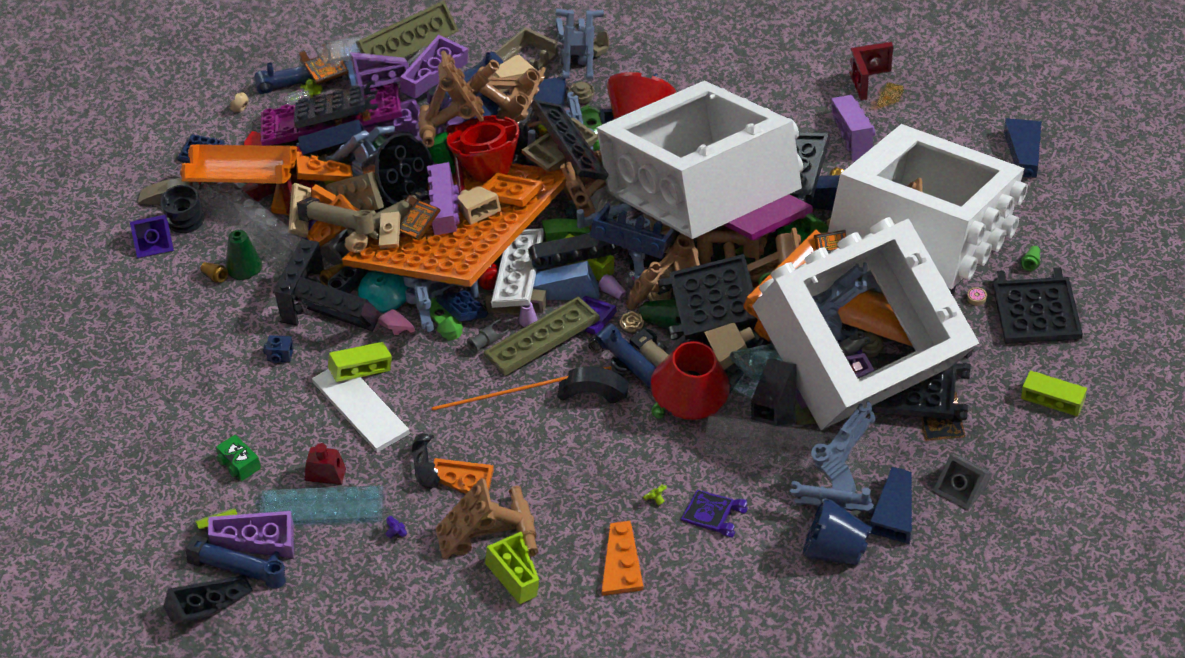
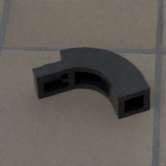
[557,366,629,404]

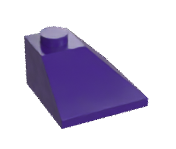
[130,215,174,258]

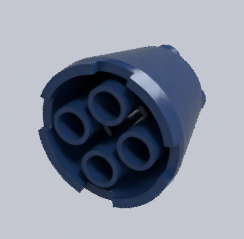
[802,498,872,566]

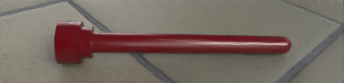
[446,125,465,195]

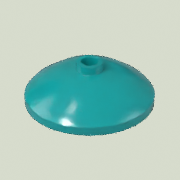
[358,270,410,313]

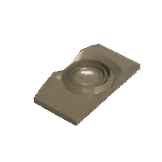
[522,117,598,172]

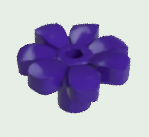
[385,516,407,539]

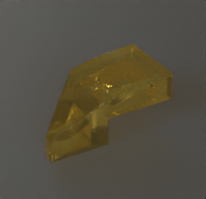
[877,82,904,107]

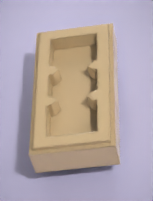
[379,212,401,249]

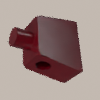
[304,443,346,485]

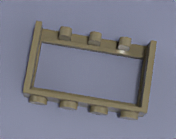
[495,27,558,71]

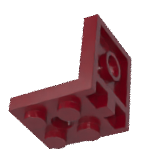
[849,42,893,101]

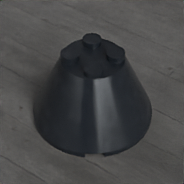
[361,133,433,205]

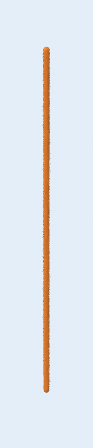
[432,366,612,410]

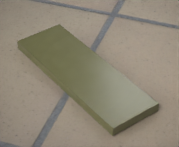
[356,0,459,58]
[483,296,600,376]

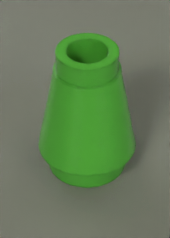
[1021,246,1040,271]

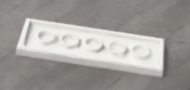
[491,228,545,308]
[312,369,410,452]

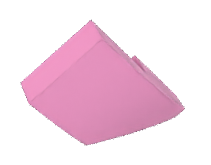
[378,309,415,335]

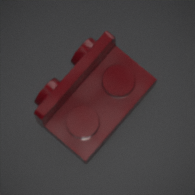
[235,183,276,206]

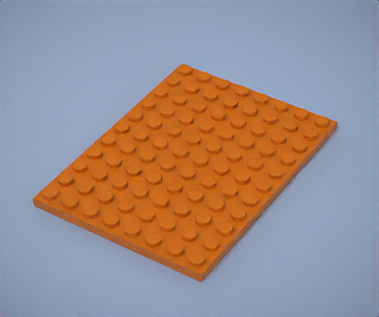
[342,164,567,287]

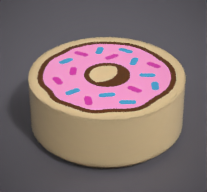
[967,287,987,306]

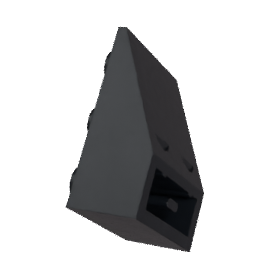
[751,358,796,426]

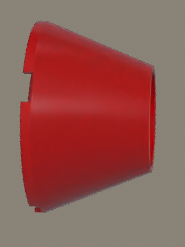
[607,72,677,120]
[447,115,520,182]
[651,342,730,420]

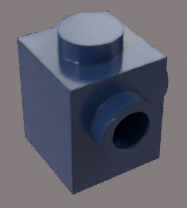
[263,335,294,363]

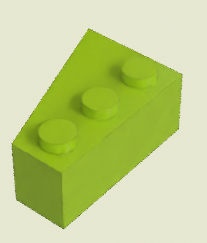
[485,531,539,604]

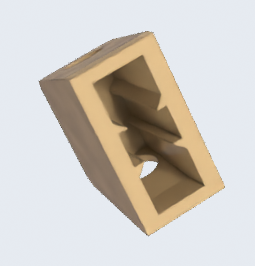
[457,187,501,224]
[704,323,755,369]

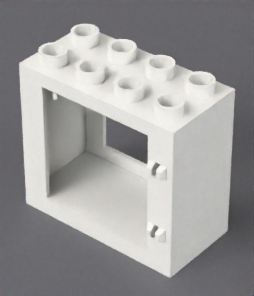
[596,81,803,239]
[828,124,1028,289]
[752,217,979,430]

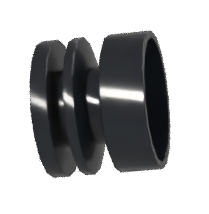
[161,185,205,234]

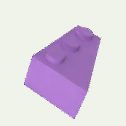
[350,52,409,88]

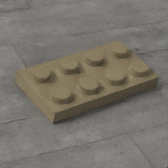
[326,172,384,211]

